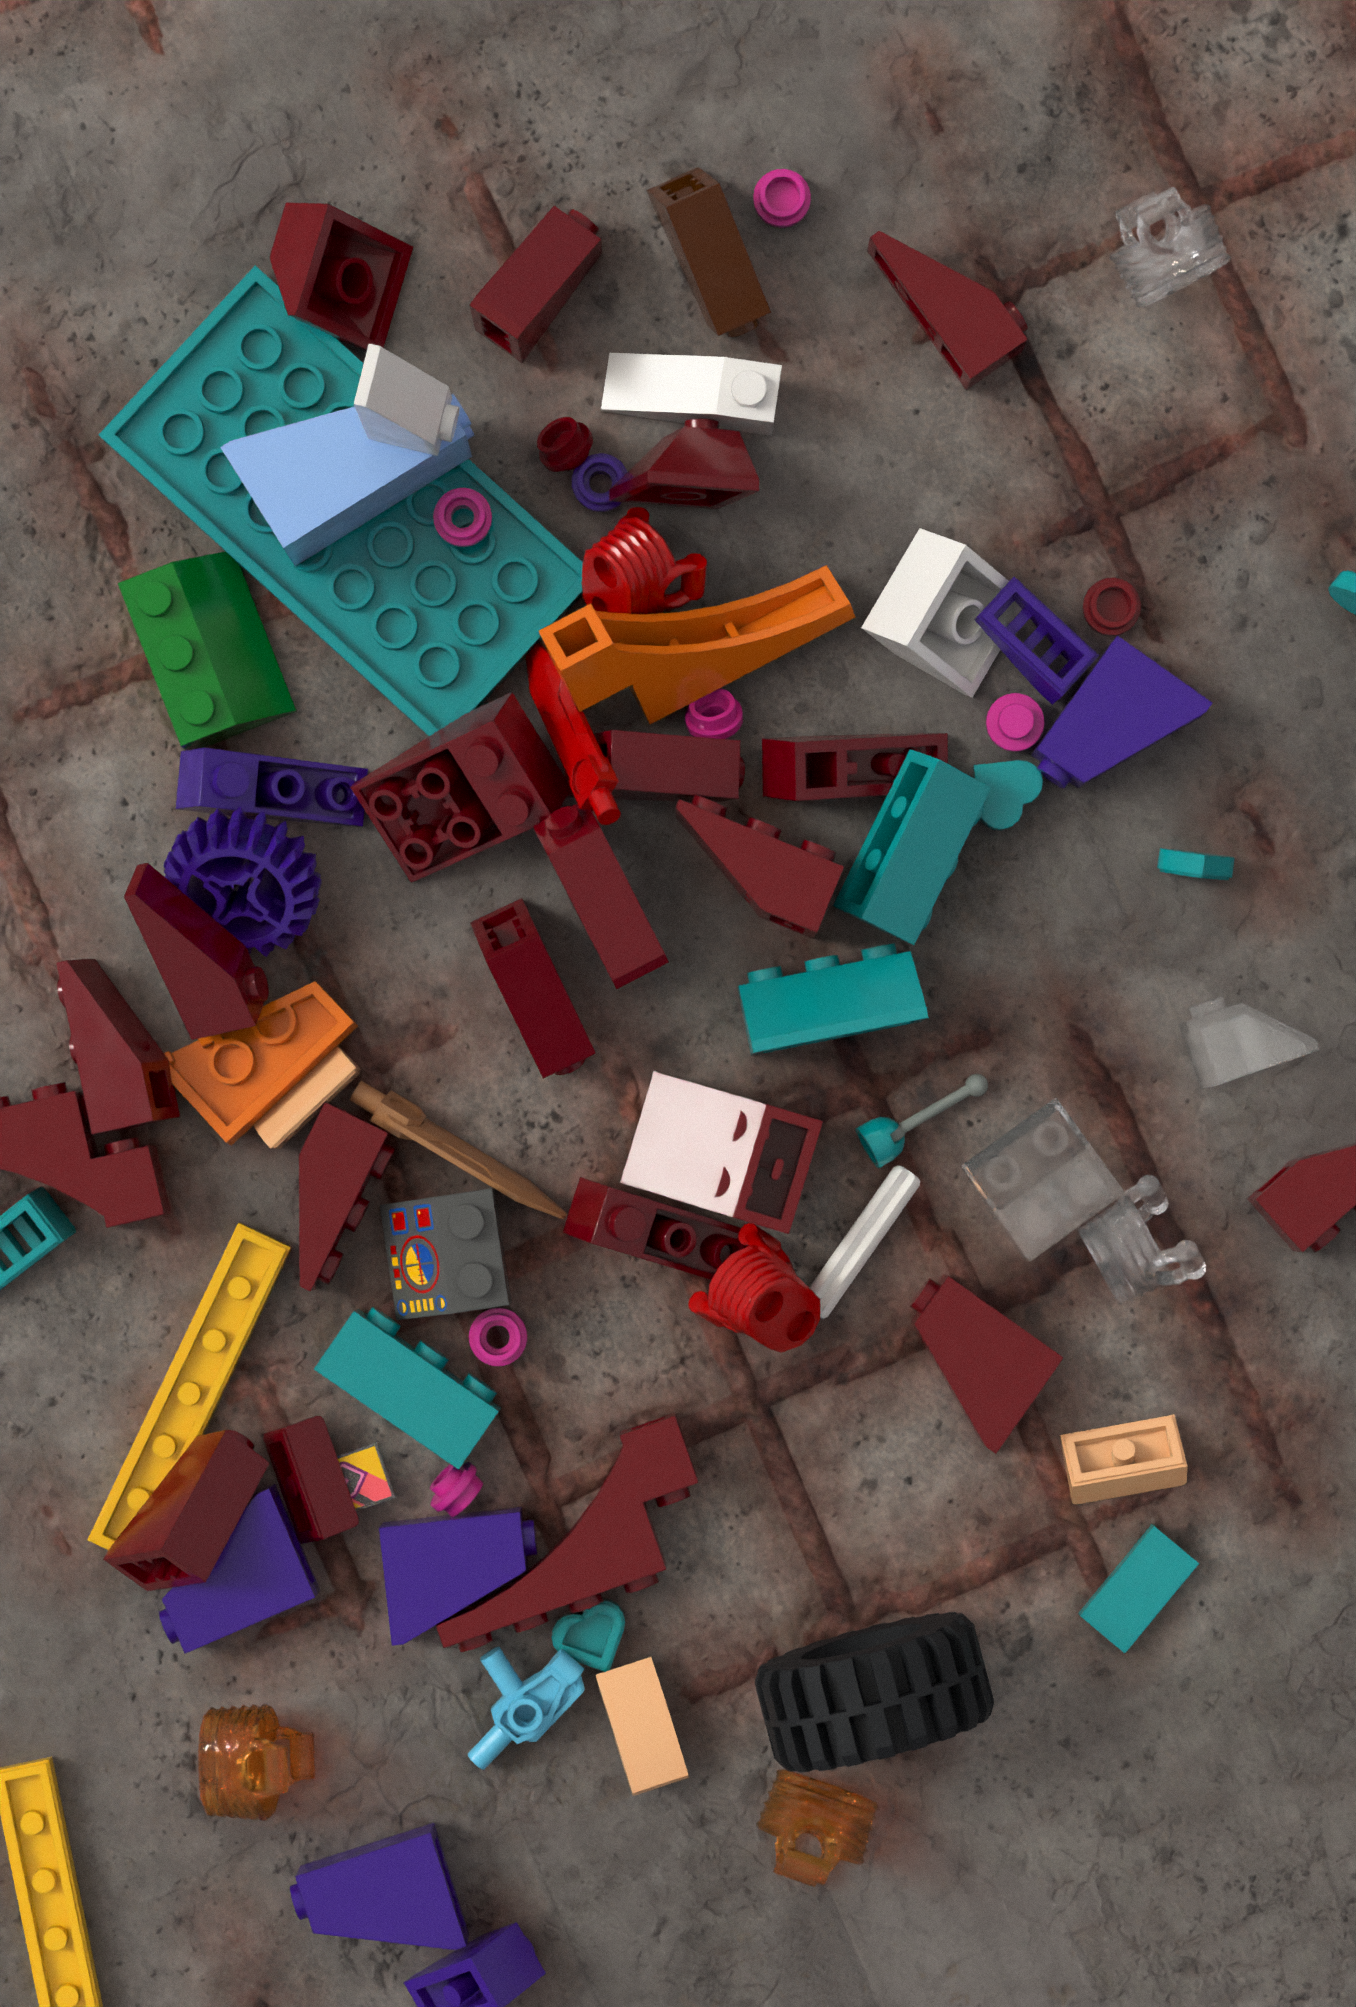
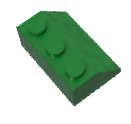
[118,551,297,750]

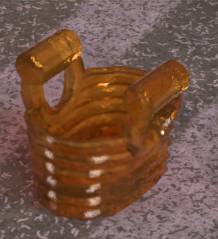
[198,1704,315,1821]
[756,1769,879,1887]

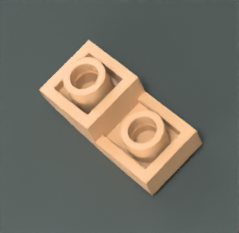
[596,1657,689,1796]

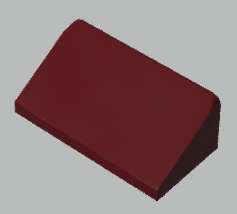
[263,1416,359,1544]

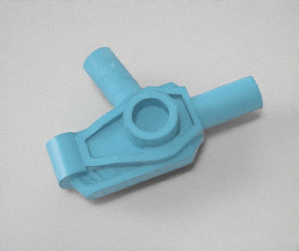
[468,1647,585,1770]

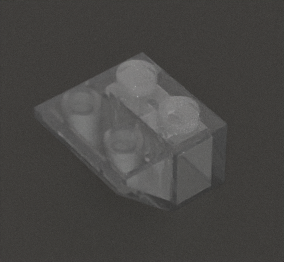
[960,1097,1125,1262]

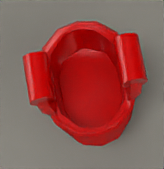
[582,507,707,614]
[688,1223,820,1353]

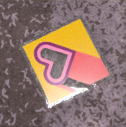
[337,1441,397,1511]

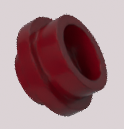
[537,417,593,472]
[1082,578,1141,636]

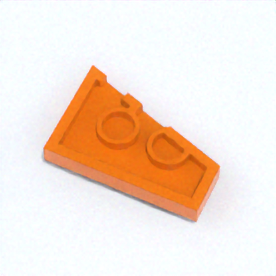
[164,981,358,1146]

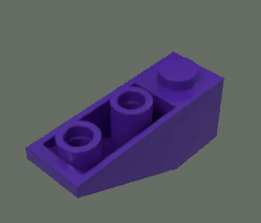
[176,748,368,827]

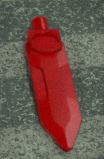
[526,643,621,825]

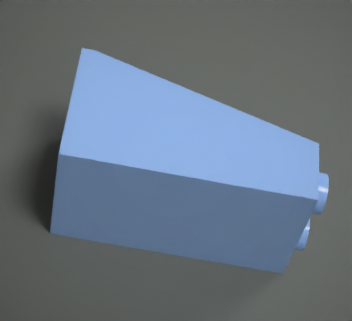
[220,394,474,566]

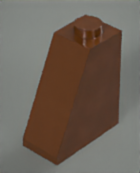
[646,167,771,337]

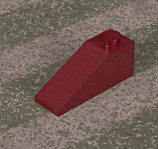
[867,231,1028,390]
[762,733,948,801]
[124,863,269,1040]

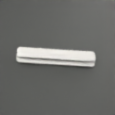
[809,1165,920,1319]

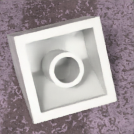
[861,528,1022,698]

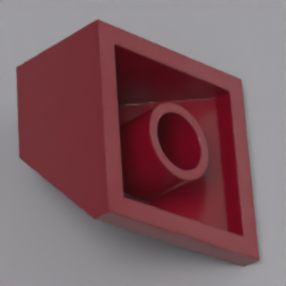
[269,202,414,352]
[609,419,759,509]

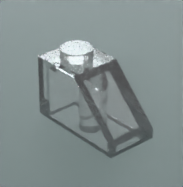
[1179,997,1320,1089]

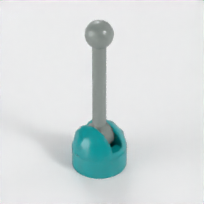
[855,1074,988,1169]

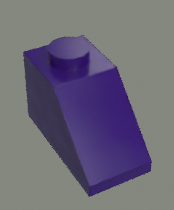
[404,1922,546,2007]

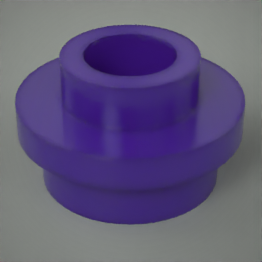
[572,453,627,512]

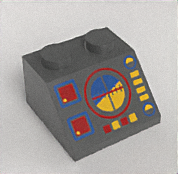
[380,1188,512,1320]

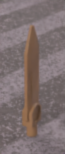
[350,1080,567,1219]

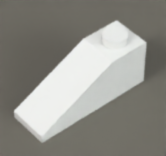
[354,344,459,456]
[601,353,782,436]

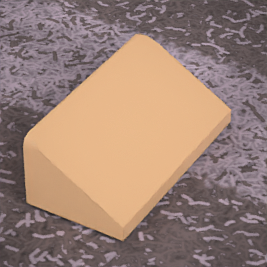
[253,1045,361,1149]
[1060,1415,1188,1504]

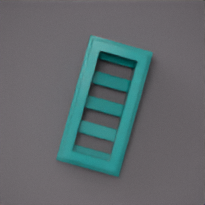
[0,1187,76,1290]

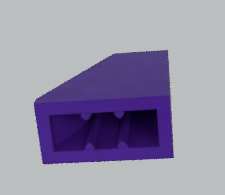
[1031,635,1212,789]
[159,1484,320,1654]
[379,1507,538,1646]
[290,1823,469,1950]

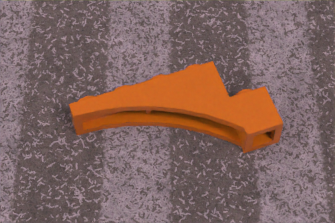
[538,565,856,724]

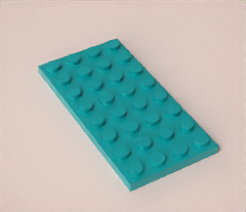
[99,265,583,737]

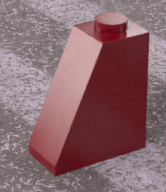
[469,206,602,363]
[565,730,745,802]
[532,803,669,989]
[470,898,596,1079]
[910,1274,1063,1454]
[103,1430,270,1591]

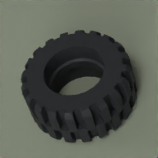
[755,1612,994,1773]

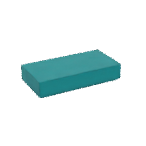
[1078,1524,1199,1653]

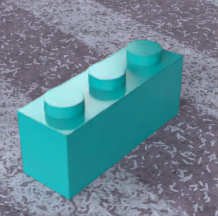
[833,749,991,945]
[314,1307,502,1470]

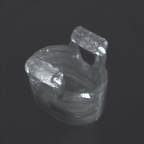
[1109,187,1231,308]
[1077,1175,1206,1305]

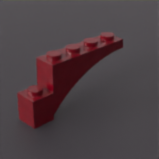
[0,1082,171,1228]
[436,1412,698,1652]

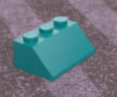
[737,943,929,1056]

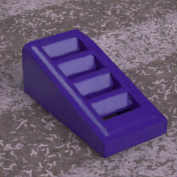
[974,577,1099,705]

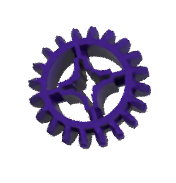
[164,806,322,957]

